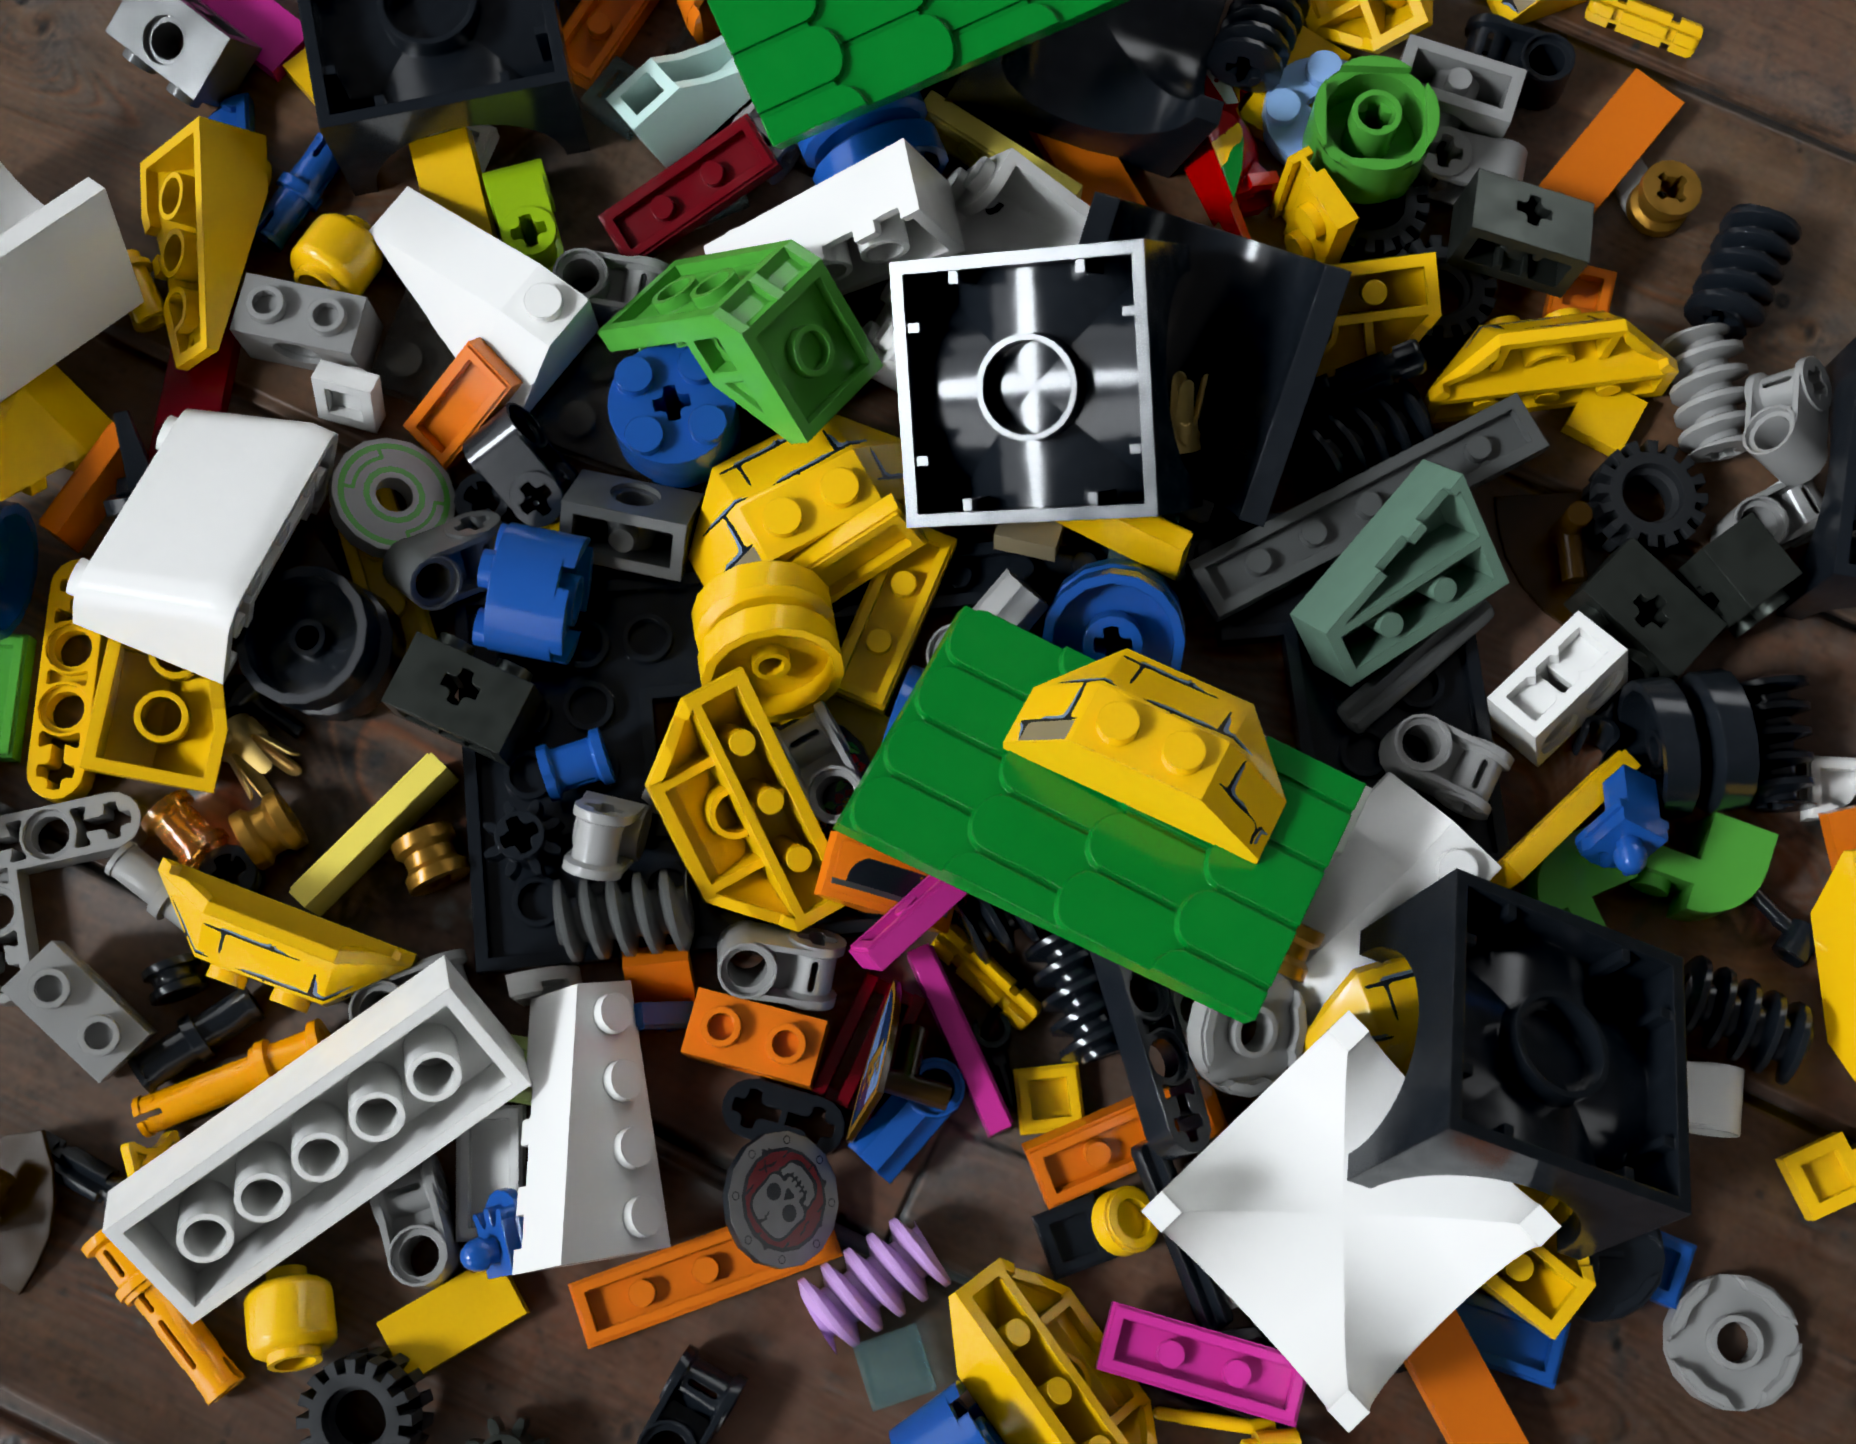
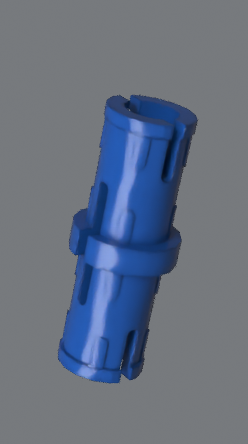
[254,132,340,252]

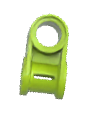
[482,158,565,273]

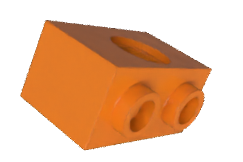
[680,987,830,1091]

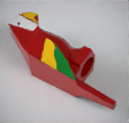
[1181,69,1280,239]

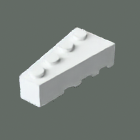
[704,138,965,295]
[512,980,671,1275]

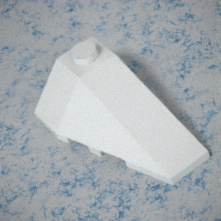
[1286,772,1502,1026]

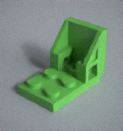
[597,239,883,444]

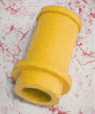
[127,249,166,333]

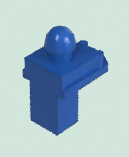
[1575,764,1669,876]
[460,1188,524,1279]

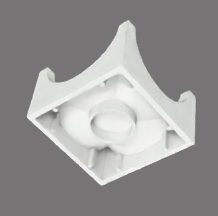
[1141,1010,1562,1433]

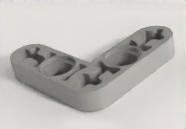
[0,792,151,1007]

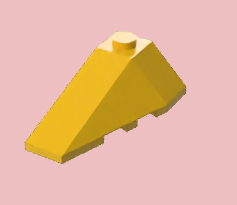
[140,116,272,371]
[0,364,113,502]
[79,638,228,794]

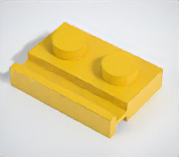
[1268,145,1359,264]

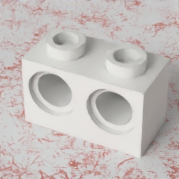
[1487,610,1628,767]

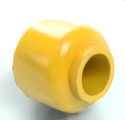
[290,213,384,296]
[243,1264,338,1373]

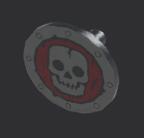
[722,1131,839,1269]

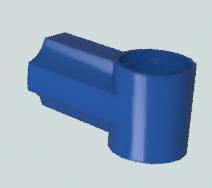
[847,1057,965,1185]

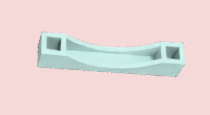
[605,35,751,168]

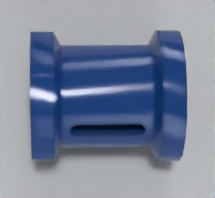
[535,727,616,802]

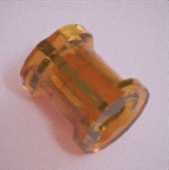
[141,789,229,871]

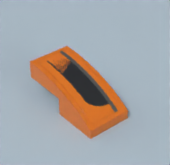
[814,831,954,933]

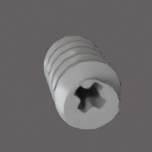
[1660,322,1749,463]

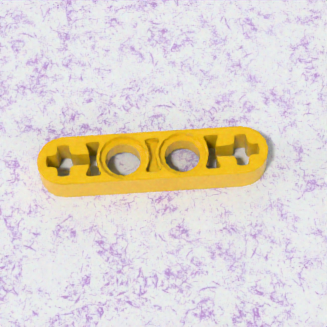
[27,559,108,803]

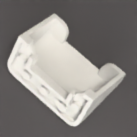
[66,408,338,685]

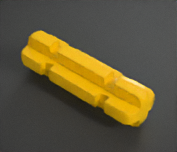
[1585,0,1704,58]
[931,924,1042,1031]

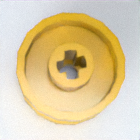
[691,560,845,723]

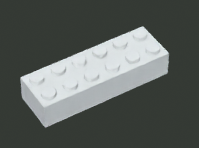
[102,955,531,1324]

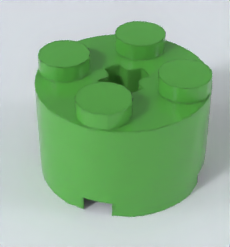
[1302,55,1440,204]

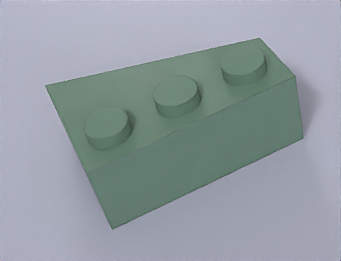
[1290,459,1510,687]

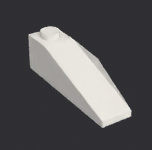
[369,186,599,412]

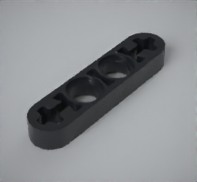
[1090,951,1211,1160]

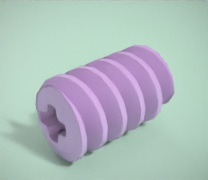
[797,1218,951,1355]

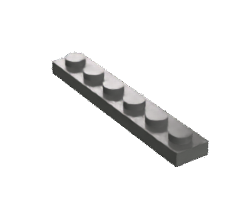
[1185,393,1550,624]

